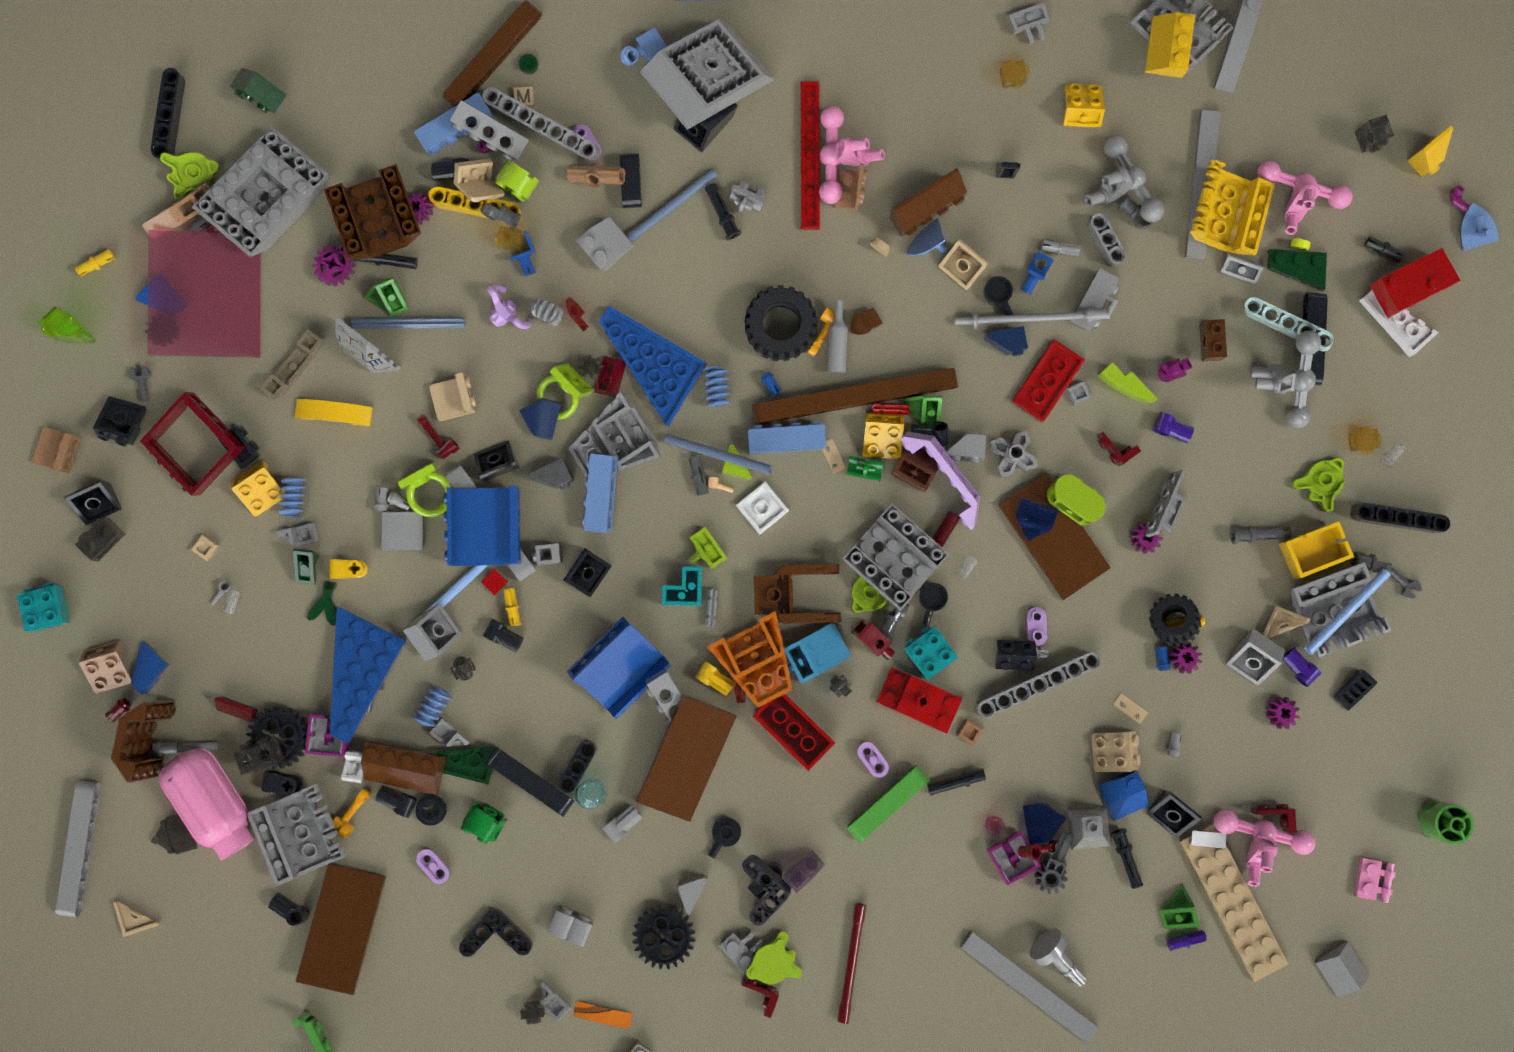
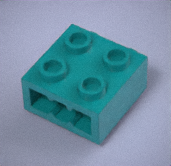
[17,583,71,633]
[903,626,959,680]

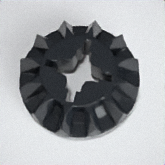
[415,794,447,826]

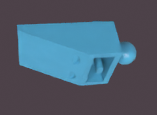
[784,622,851,684]

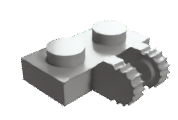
[1008,2,1050,44]
[719,930,763,975]

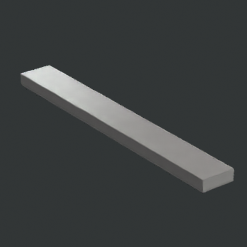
[1185,110,1220,260]
[961,932,1098,1043]

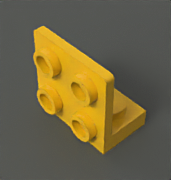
[1063,83,1105,127]
[863,413,904,459]
[231,460,286,517]

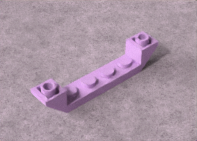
[901,432,981,530]

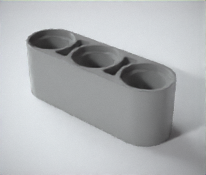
[1087,213,1126,267]

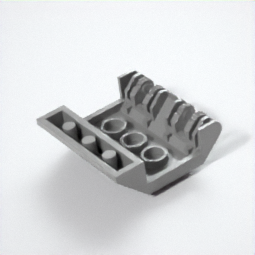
[1131,0,1234,75]
[1292,562,1391,658]
[247,783,347,886]

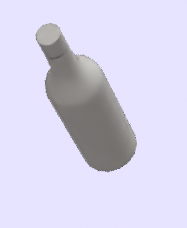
[827,300,848,373]

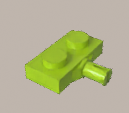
[688,527,727,569]

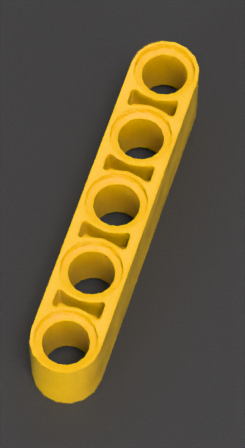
[429,187,522,223]

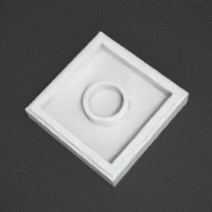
[735,481,789,535]

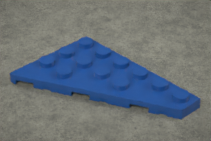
[599,306,707,427]
[330,607,406,745]

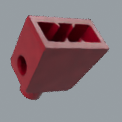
[851,619,895,660]

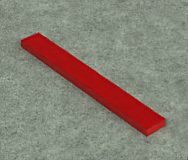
[800,81,820,230]

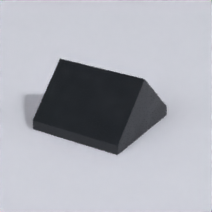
[473,440,520,482]
[64,480,121,525]
[563,548,612,598]
[1146,790,1202,838]

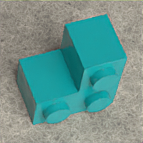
[662,566,702,606]

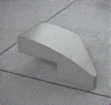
[429,717,470,747]

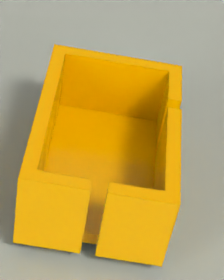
[1279,521,1354,579]

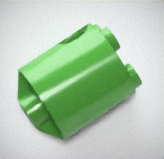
[1417,801,1474,844]

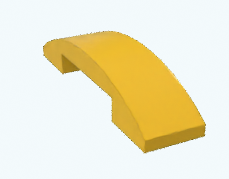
[294,399,373,427]

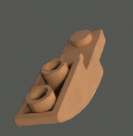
[141,182,210,240]

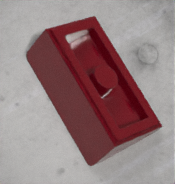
[594,356,626,398]
[215,696,258,722]

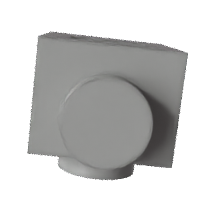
[532,543,562,566]

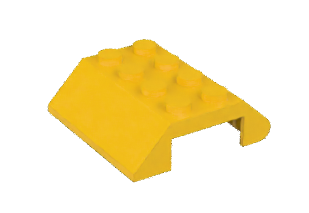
[1190,160,1275,255]

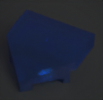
[1015,498,1059,541]
[1023,802,1067,844]

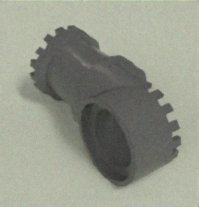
[1117,195,1152,229]
[480,202,522,229]
[1351,552,1392,574]
[878,603,910,638]

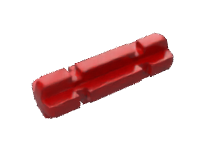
[872,403,909,415]

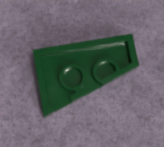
[1267,249,1327,291]
[436,746,499,785]

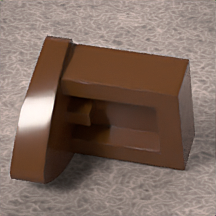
[850,307,883,335]

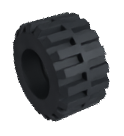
[1149,593,1202,646]

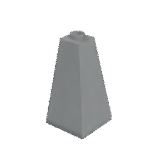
[1067,807,1111,850]

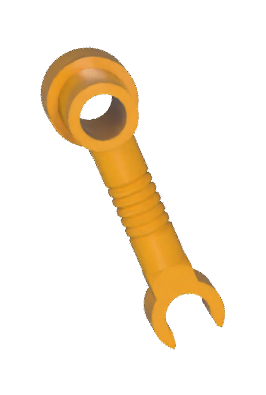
[807,306,835,357]
[333,789,371,839]

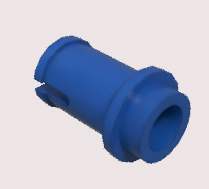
[760,371,782,397]
[1155,647,1172,671]

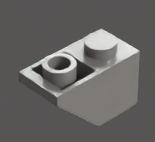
[946,434,986,463]

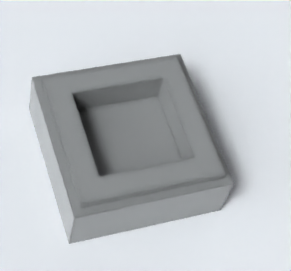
[1066,381,1092,406]

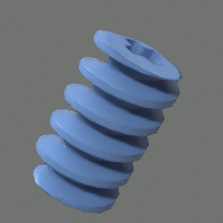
[704,366,730,407]
[278,478,307,518]
[411,684,452,727]

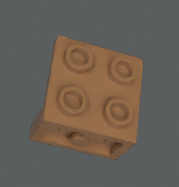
[835,163,867,211]
[32,427,81,474]
[79,640,132,694]

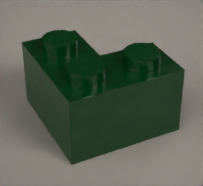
[230,68,287,114]

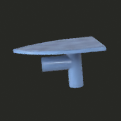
[1460,203,1499,251]
[906,218,947,256]

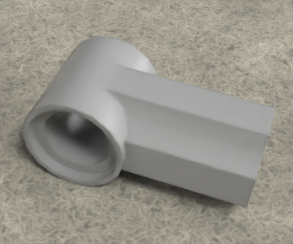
[602,805,643,843]

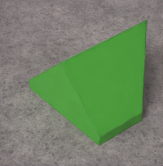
[363,277,408,316]
[901,396,942,425]
[1159,883,1200,929]

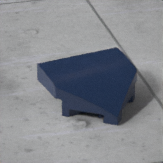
[519,398,561,440]

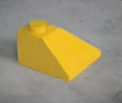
[1408,125,1453,177]

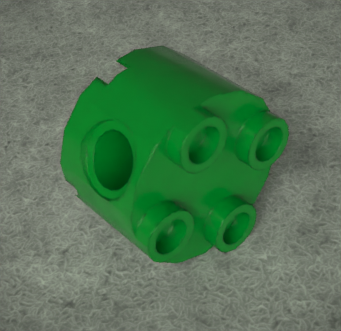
[461,801,508,844]

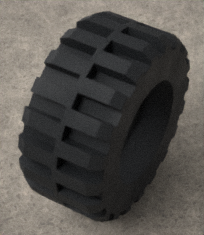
[745,285,818,361]

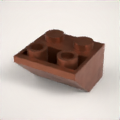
[891,448,939,493]

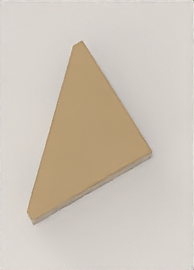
[1262,605,1311,639]
[113,901,160,937]

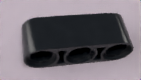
[620,153,642,208]
[559,740,597,793]

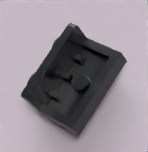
[218,423,261,469]
[995,640,1037,671]

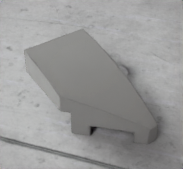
[276,523,319,546]
[541,981,572,1022]

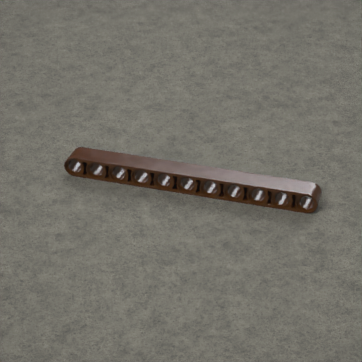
[751,368,959,425]

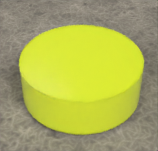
[1290,238,1311,251]

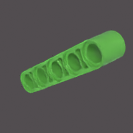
[846,765,930,843]

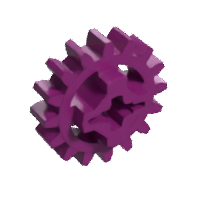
[312,244,356,287]

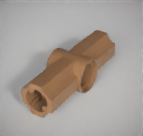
[567,162,625,188]

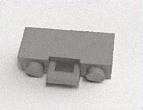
[1070,268,1120,331]

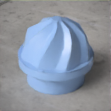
[619,46,639,65]

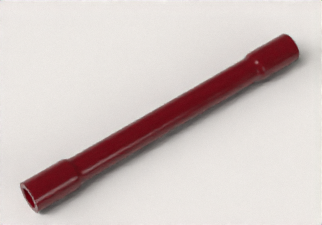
[837,903,867,1024]

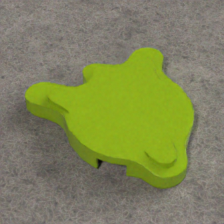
[160,152,219,200]
[1292,457,1345,512]
[851,576,888,613]
[746,931,802,984]

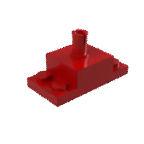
[876,667,962,734]

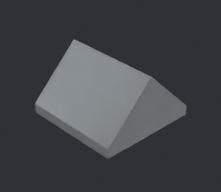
[1314,941,1370,997]

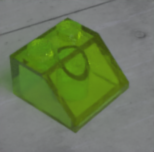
[38,306,96,343]

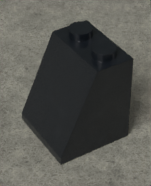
[673,103,738,153]

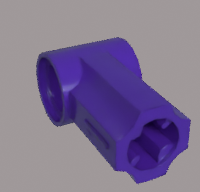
[1153,412,1194,443]
[1283,648,1321,687]

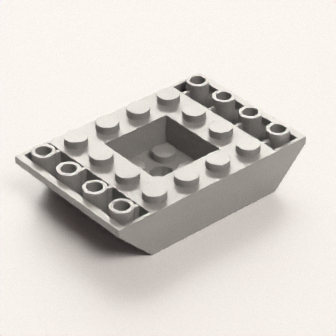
[640,19,774,130]
[192,126,329,257]

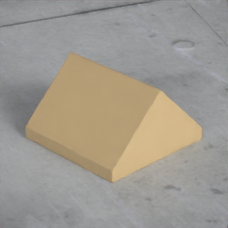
[938,239,989,291]

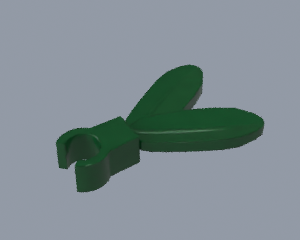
[307,581,337,626]

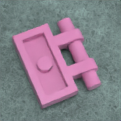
[1354,857,1396,903]

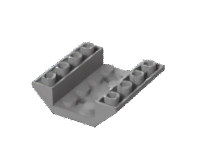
[842,503,949,611]

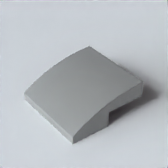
[381,512,423,551]

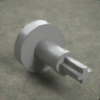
[1030,928,1086,987]

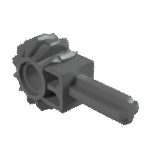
[1034,831,1073,894]

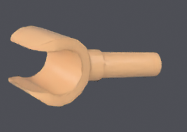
[708,477,734,493]

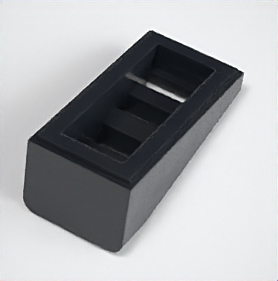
[996,162,1021,179]
[1333,669,1378,711]

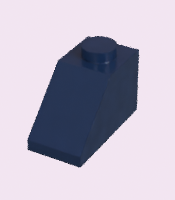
[984,326,1028,357]

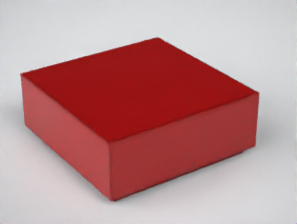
[481,568,508,596]

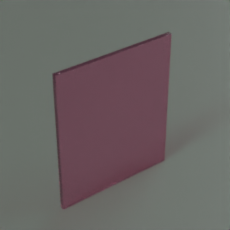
[148,230,261,358]

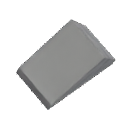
[678,875,708,915]

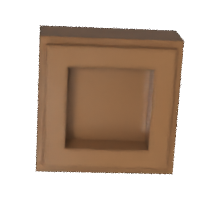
[957,719,983,746]

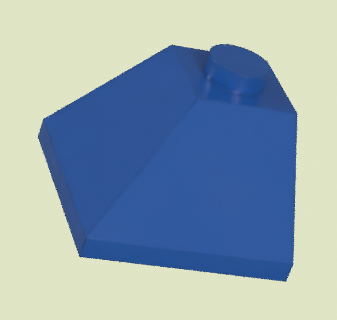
[1098,771,1149,821]

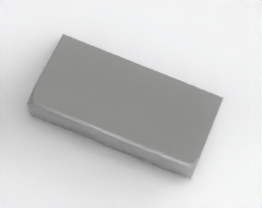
[1220,253,1264,285]

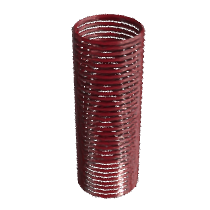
[932,511,960,548]

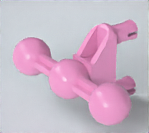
[819,106,885,204]
[1256,161,1353,235]
[1213,810,1316,887]

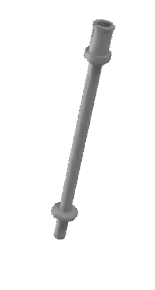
[955,307,1110,329]

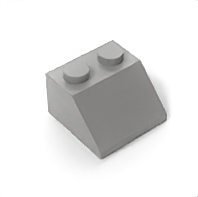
[577,217,634,271]
[403,603,461,661]
[1226,628,1285,686]

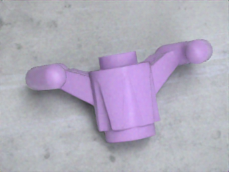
[487,284,532,329]

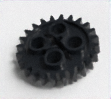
[246,706,308,769]
[632,904,696,970]

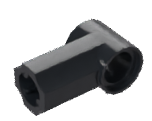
[431,158,469,181]
[910,421,948,447]
[483,619,524,652]
[375,785,417,818]
[747,862,783,899]
[268,892,309,926]

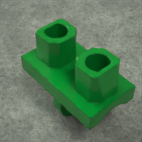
[846,456,884,482]

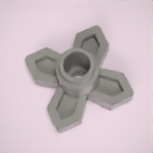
[990,431,1038,478]

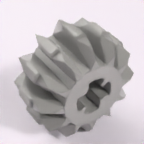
[530,298,564,326]

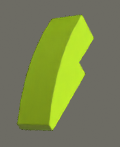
[1098,362,1157,404]

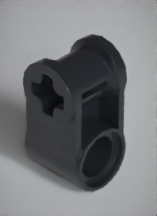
[261,771,302,795]

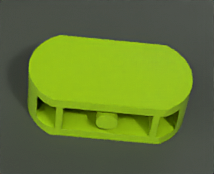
[1047,474,1106,526]

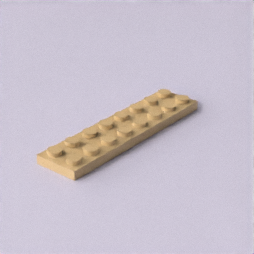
[1179,823,1288,982]

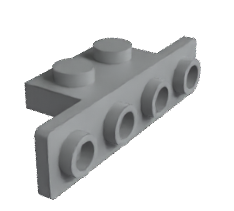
[1145,470,1186,537]

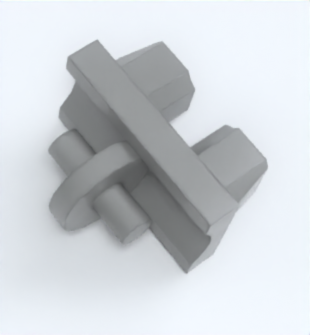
[729,180,765,213]

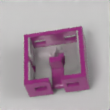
[305,714,349,757]
[986,830,1041,886]

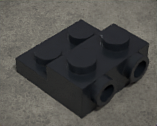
[93,396,147,447]

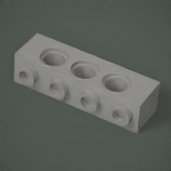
[450,100,529,161]
[645,668,682,726]

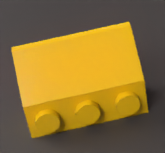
[1144,12,1195,78]

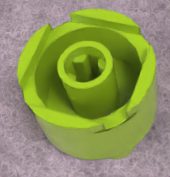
[495,159,540,203]

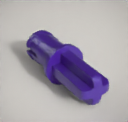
[1166,930,1207,951]

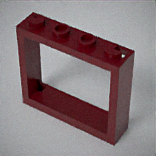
[140,392,246,496]

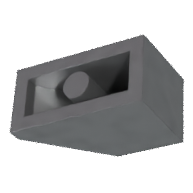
[527,458,574,490]

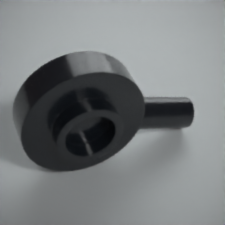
[984,276,1014,315]
[919,582,948,626]
[708,817,741,859]

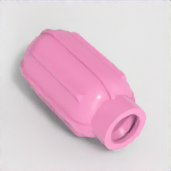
[159,748,255,861]

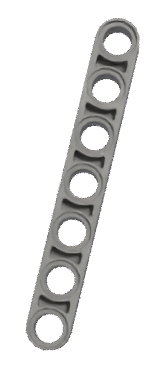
[483,87,600,161]
[445,464,536,581]
[975,652,1101,718]
[56,780,101,918]

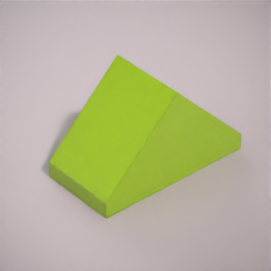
[722,444,752,481]

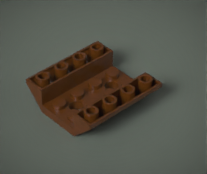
[324,164,422,259]
[111,699,176,783]

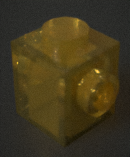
[999,59,1029,89]
[494,226,525,253]
[1348,426,1382,455]

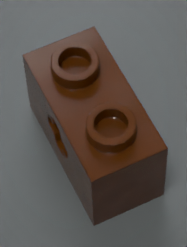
[1199,319,1227,362]

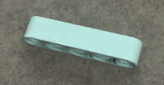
[1244,297,1334,352]

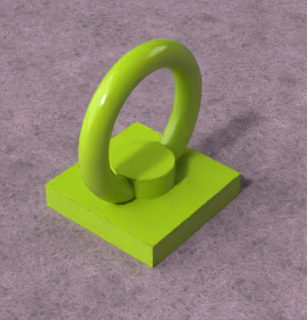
[536,363,594,420]
[397,460,452,517]

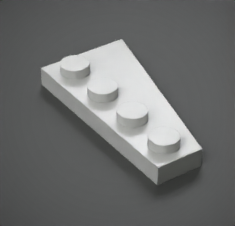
[1359,290,1439,357]

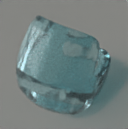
[574,778,607,810]

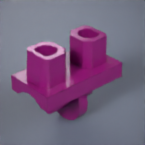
[1158,358,1192,382]

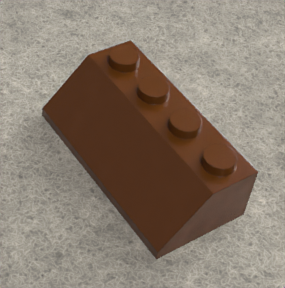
[890,168,967,237]
[361,742,446,795]

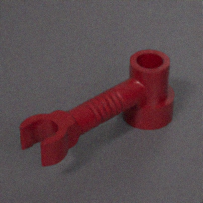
[416,415,460,459]
[1018,840,1059,860]

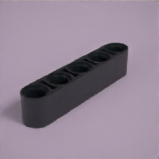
[151,68,185,163]
[1300,292,1328,385]
[1350,503,1450,533]
[486,747,575,817]

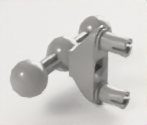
[1084,135,1165,222]
[1250,331,1321,429]

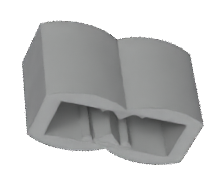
[547,906,593,947]

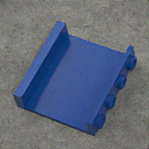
[444,486,521,566]
[566,616,671,719]

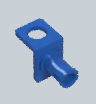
[510,231,536,277]
[1020,251,1054,295]

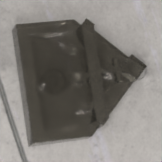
[151,814,197,854]

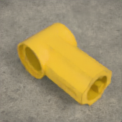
[694,661,735,696]

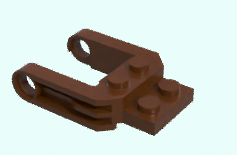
[753,564,841,624]

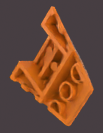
[707,611,793,707]

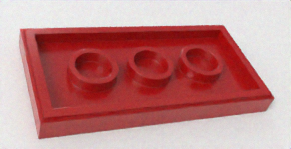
[1011,339,1085,423]

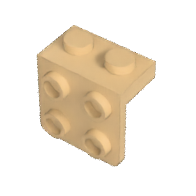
[454,159,504,202]
[430,372,477,422]
[1091,731,1141,772]

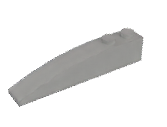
[1214,0,1263,94]

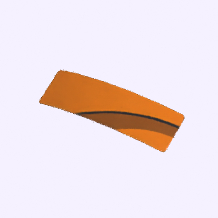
[573,1001,633,1029]

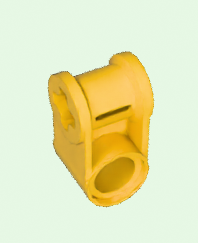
[329,559,368,579]

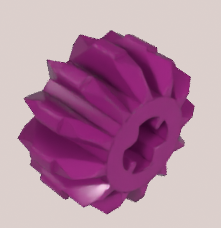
[409,192,434,225]
[1129,521,1163,554]
[1169,642,1202,674]
[1265,697,1300,729]

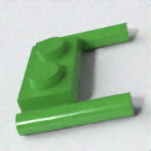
[293,1010,332,1052]

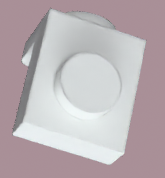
[341,751,363,783]

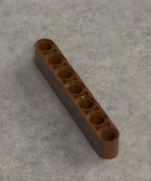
[443,0,542,107]

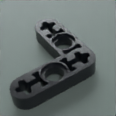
[742,855,791,926]
[459,909,533,957]

